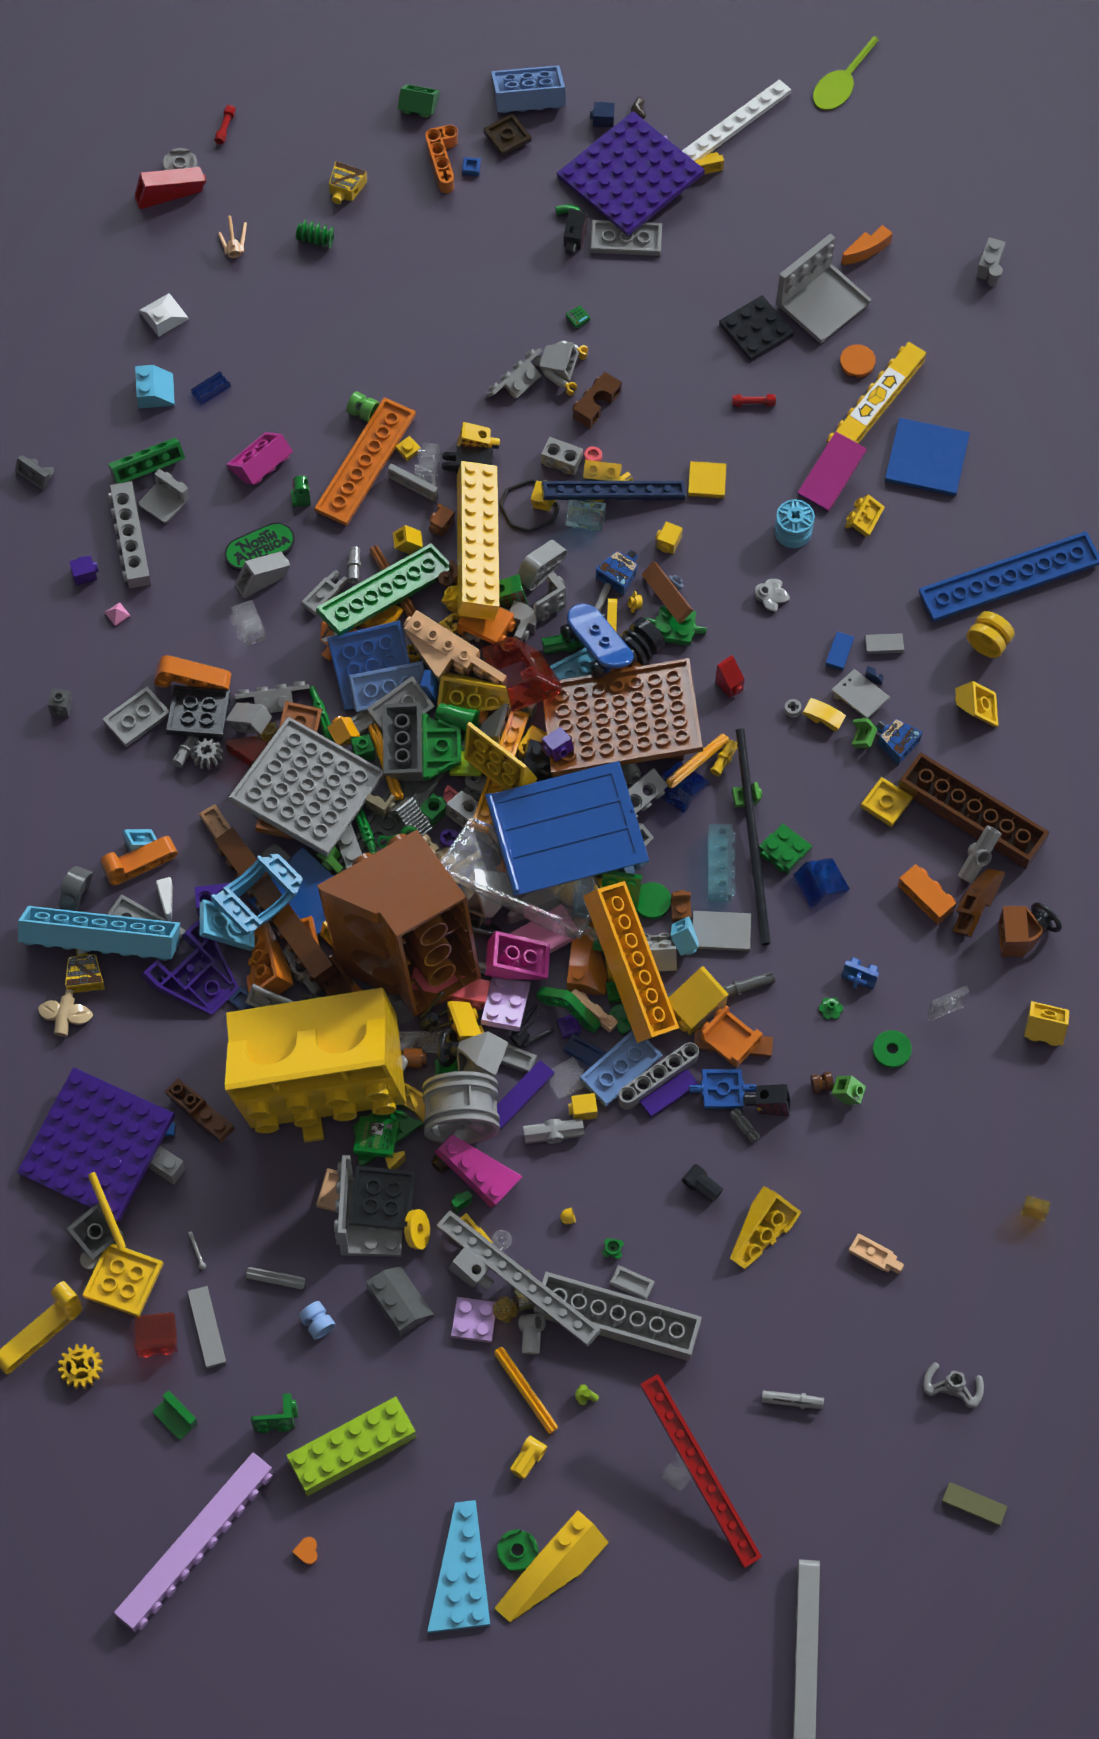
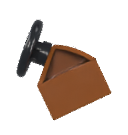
[998,902,1062,957]

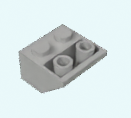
[645,933,677,971]

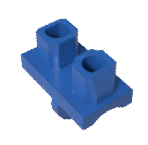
[841,957,879,989]

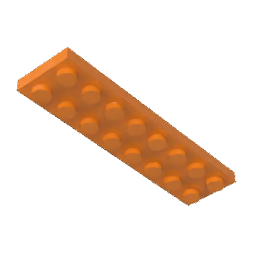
[314,397,416,526]

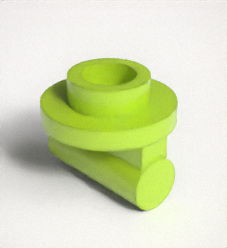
[575,1384,599,1405]

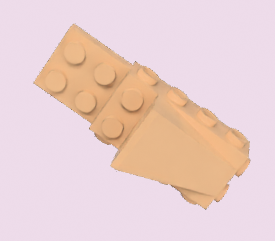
[404,610,508,686]

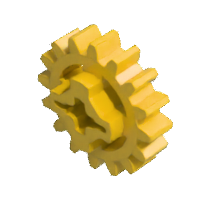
[58,1344,103,1389]

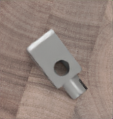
[448,1246,495,1291]

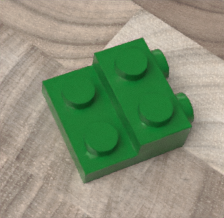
[759,823,812,875]

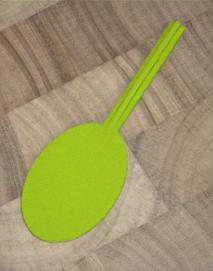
[813,36,879,110]

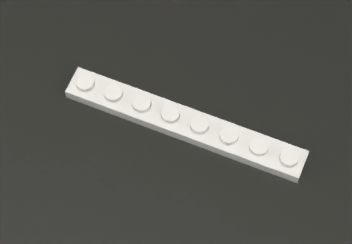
[682,79,791,161]

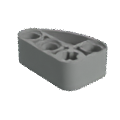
[518,540,567,591]

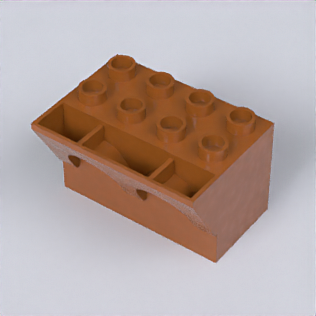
[317,830,481,1017]

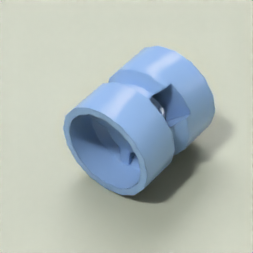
[298,1301,336,1340]

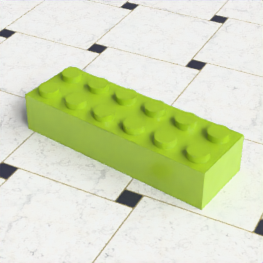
[286,1396,416,1497]

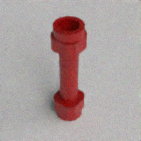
[214,105,236,144]
[732,394,776,407]

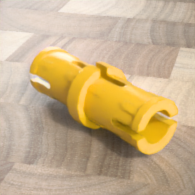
[710,740,737,777]

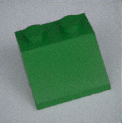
[397,84,440,117]

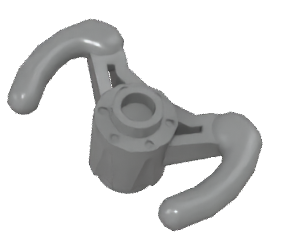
[923,1362,984,1408]

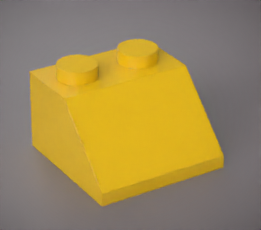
[447,1001,484,1041]
[1024,1001,1069,1046]

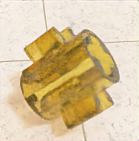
[258,721,279,743]
[493,1297,518,1322]

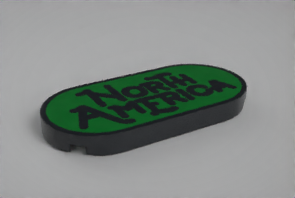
[225,522,295,571]

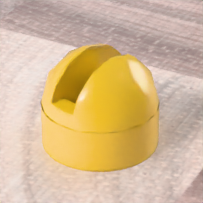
[560,1207,576,1225]

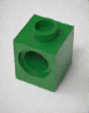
[351,734,375,762]
[420,793,447,828]

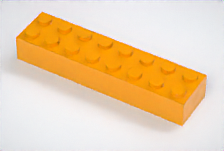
[583,881,679,1043]

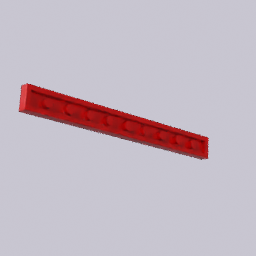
[639,1374,762,1568]

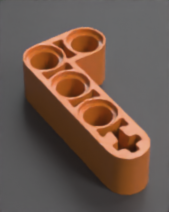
[425,125,458,193]
[154,655,232,690]
[100,836,178,886]

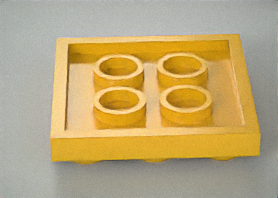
[83,1243,164,1318]

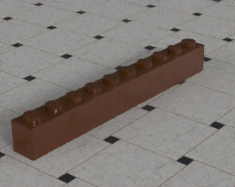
[215,827,338,985]

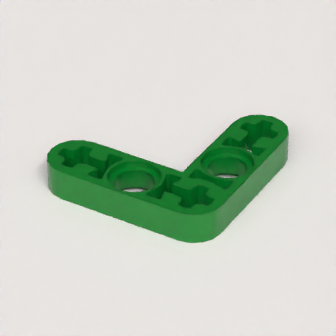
[535,987,601,1033]

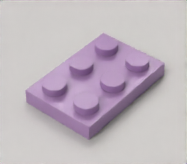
[481,977,531,1032]

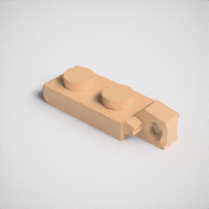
[571,989,618,1033]
[848,1233,904,1275]

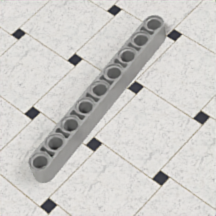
[793,1560,820,1739]

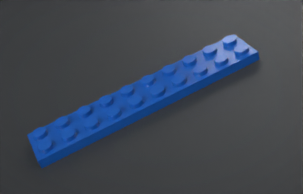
[918,531,1099,622]

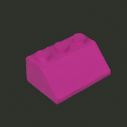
[226,432,293,485]

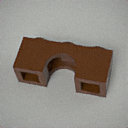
[572,372,622,429]

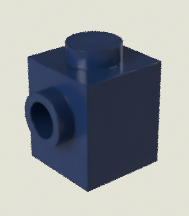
[590,102,615,127]

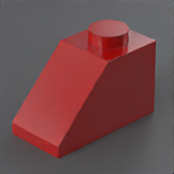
[715,655,745,698]

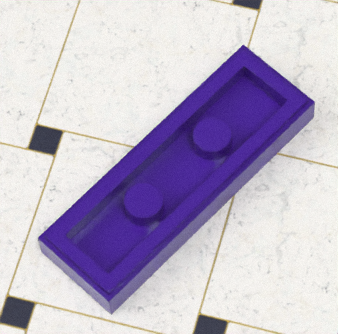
[639,1069,699,1118]

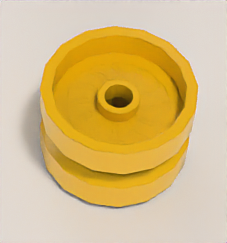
[966,611,1015,658]

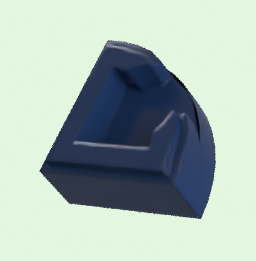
[865,666,884,685]

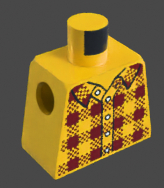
[457,422,500,449]

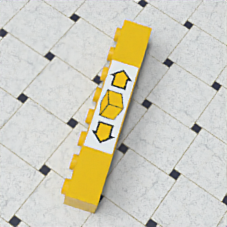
[826,342,927,444]

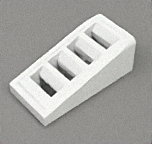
[156,877,173,921]

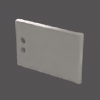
[832,669,890,719]

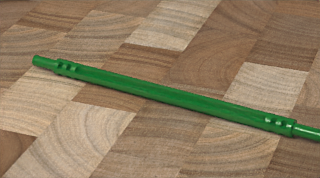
[308,686,377,853]

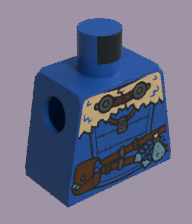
[596,550,638,596]
[875,719,923,765]

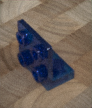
[661,762,709,813]
[793,858,850,907]

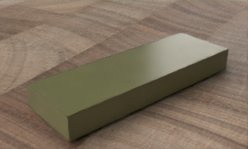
[942,1482,1008,1527]

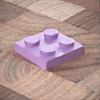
[451,1297,497,1343]

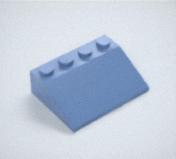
[491,65,566,113]

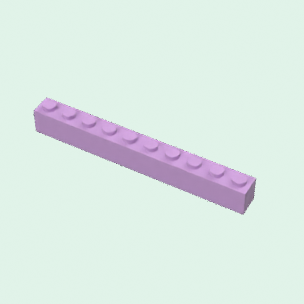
[114,1452,273,1633]

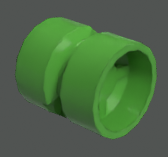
[346,391,380,422]

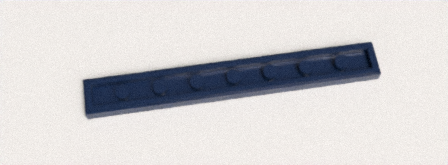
[541,481,686,500]

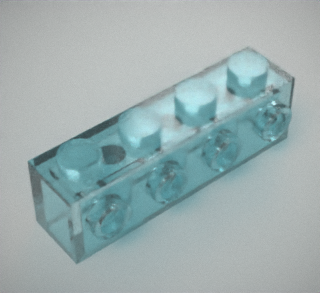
[708,824,735,902]

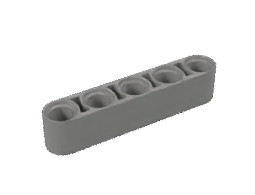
[618,1042,699,1110]

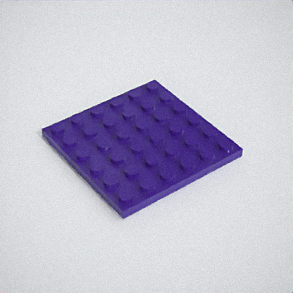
[557,111,705,236]
[17,1067,176,1222]

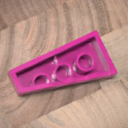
[434,1135,523,1207]

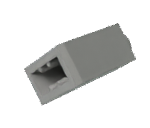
[234,552,290,598]

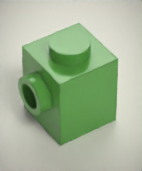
[831,1075,866,1105]

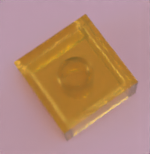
[1021,1195,1051,1221]

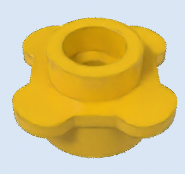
[628,591,643,613]

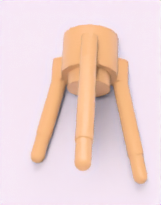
[218,215,247,258]

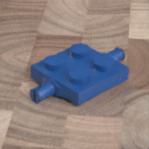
[689,1069,756,1109]

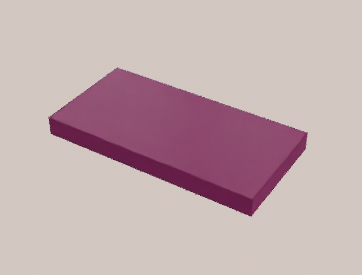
[798,431,867,511]

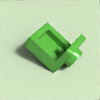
[852,718,878,749]
[731,782,762,808]
[316,846,343,873]

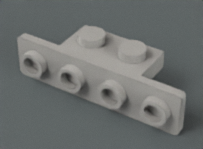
[486,348,542,399]
[234,681,310,713]

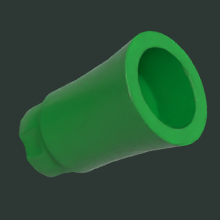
[435,703,480,733]

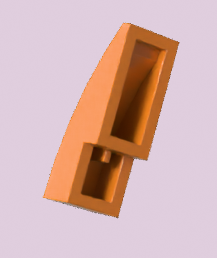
[841,225,893,265]

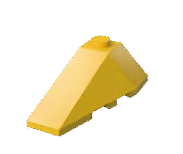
[437,672,513,712]

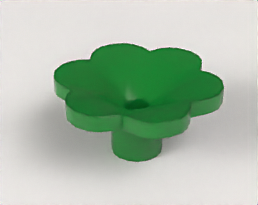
[819,997,843,1020]

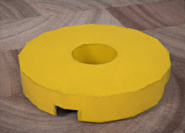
[404,1209,430,1250]

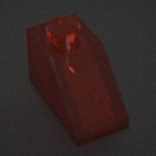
[225,736,268,767]

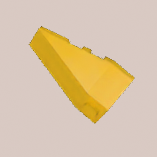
[730,1186,802,1269]

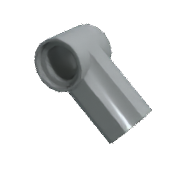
[518,1313,546,1355]

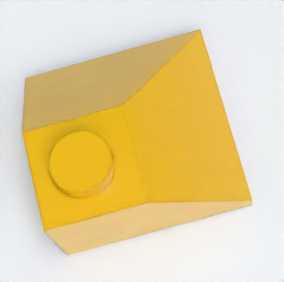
[955,681,998,727]

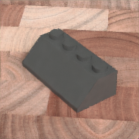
[383,703,424,782]

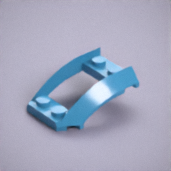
[211,854,303,935]

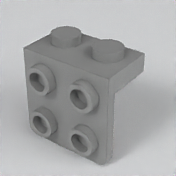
[139,469,189,523]
[534,571,566,623]

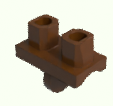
[438,560,458,587]

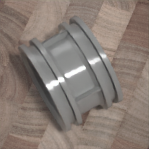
[422,1071,500,1144]

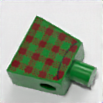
[499,574,528,609]

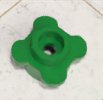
[602,1238,624,1259]

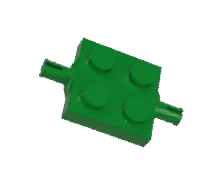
[645,606,707,646]

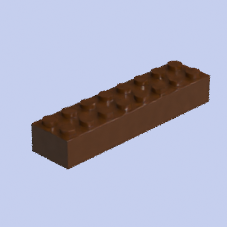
[898,752,1049,869]

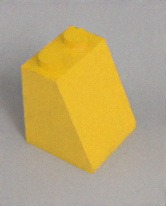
[669,966,729,1035]

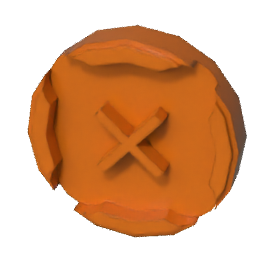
[840,344,876,378]

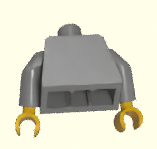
[534,340,588,396]

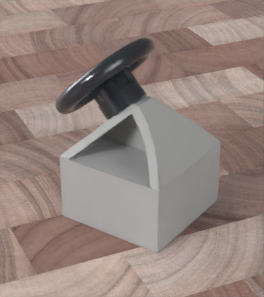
[460,870,512,936]
[437,1028,508,1077]

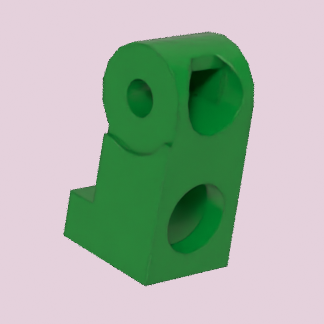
[291,476,311,507]

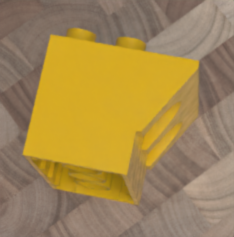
[225,988,406,1133]

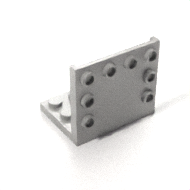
[776,233,872,344]
[334,1155,403,1257]

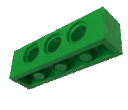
[108,437,186,484]

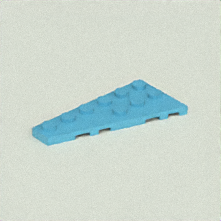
[427,1500,490,1633]

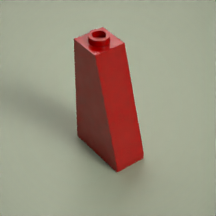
[134,167,206,209]

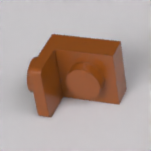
[671,890,692,921]

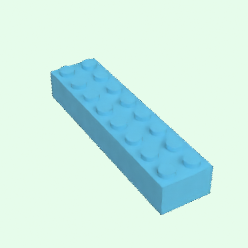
[18,906,180,960]

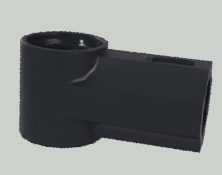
[681,1164,723,1203]

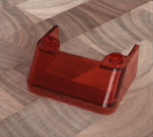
[481,637,562,712]

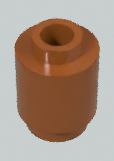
[401,1048,427,1068]

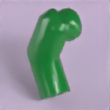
[555,204,580,215]

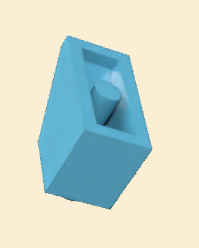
[671,916,699,956]

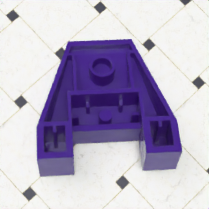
[140,919,239,1015]

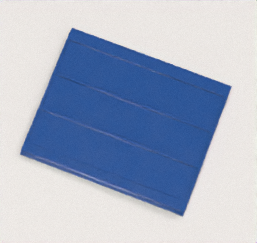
[485,761,649,897]

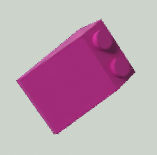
[485,931,550,980]

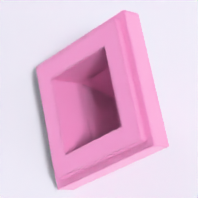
[105,602,131,626]

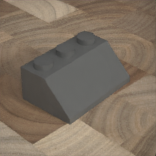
[366,1266,434,1337]

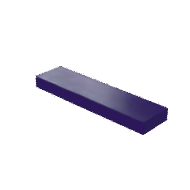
[497,1060,555,1130]

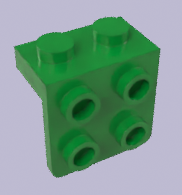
[251,1393,298,1433]

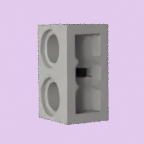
[541,437,583,475]

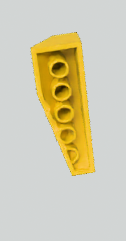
[494,1510,609,1623]

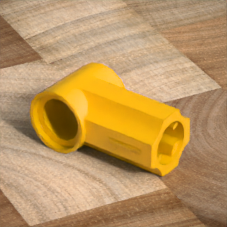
[510,1436,548,1480]

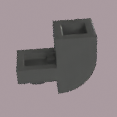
[58,866,94,911]

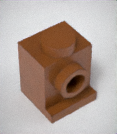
[428,503,455,537]

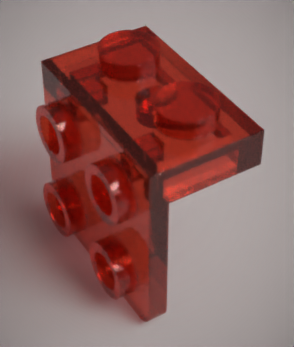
[134,1312,178,1357]

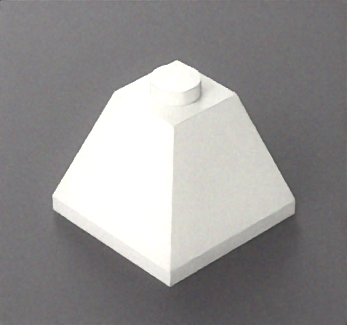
[139,293,189,337]

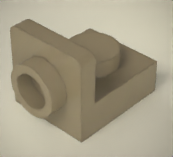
[365,794,396,818]

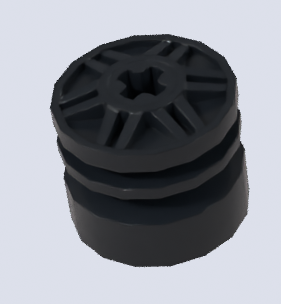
[619,617,665,666]

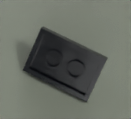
[522,739,558,782]

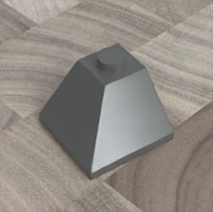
[480,703,509,744]
[64,1203,123,1260]

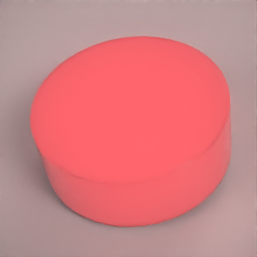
[584,446,602,462]

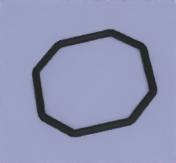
[499,479,560,532]

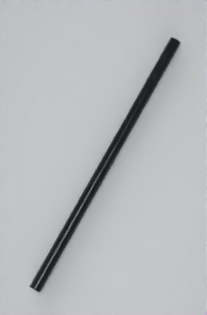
[735,728,771,946]

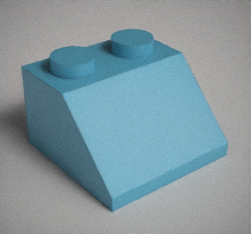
[135,365,175,408]

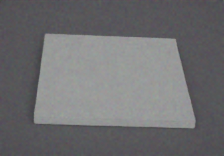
[228,716,385,857]

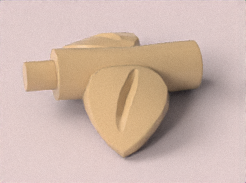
[38,989,93,1037]

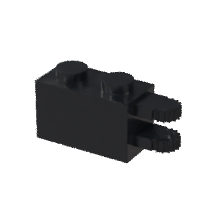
[441,446,493,474]

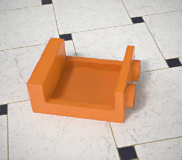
[457,607,516,651]
[700,1005,763,1068]

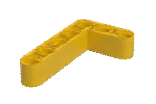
[0,1281,83,1374]

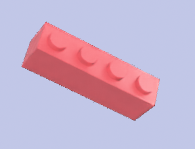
[412,967,490,1010]

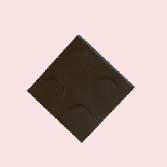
[484,113,532,157]

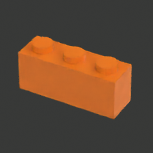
[897,864,956,925]

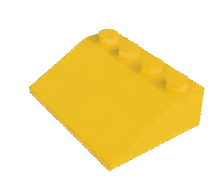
[464,722,537,790]

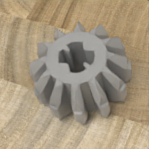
[191,737,223,770]

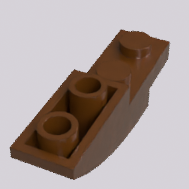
[952,868,1005,938]
[164,1078,235,1142]

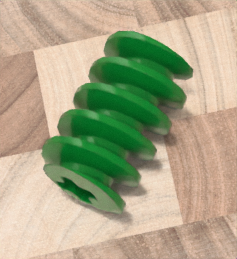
[295,219,334,249]

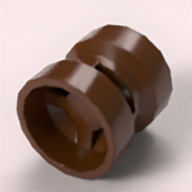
[810,1071,834,1094]

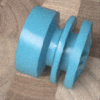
[774,499,815,548]

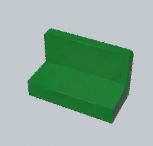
[153,1390,198,1440]

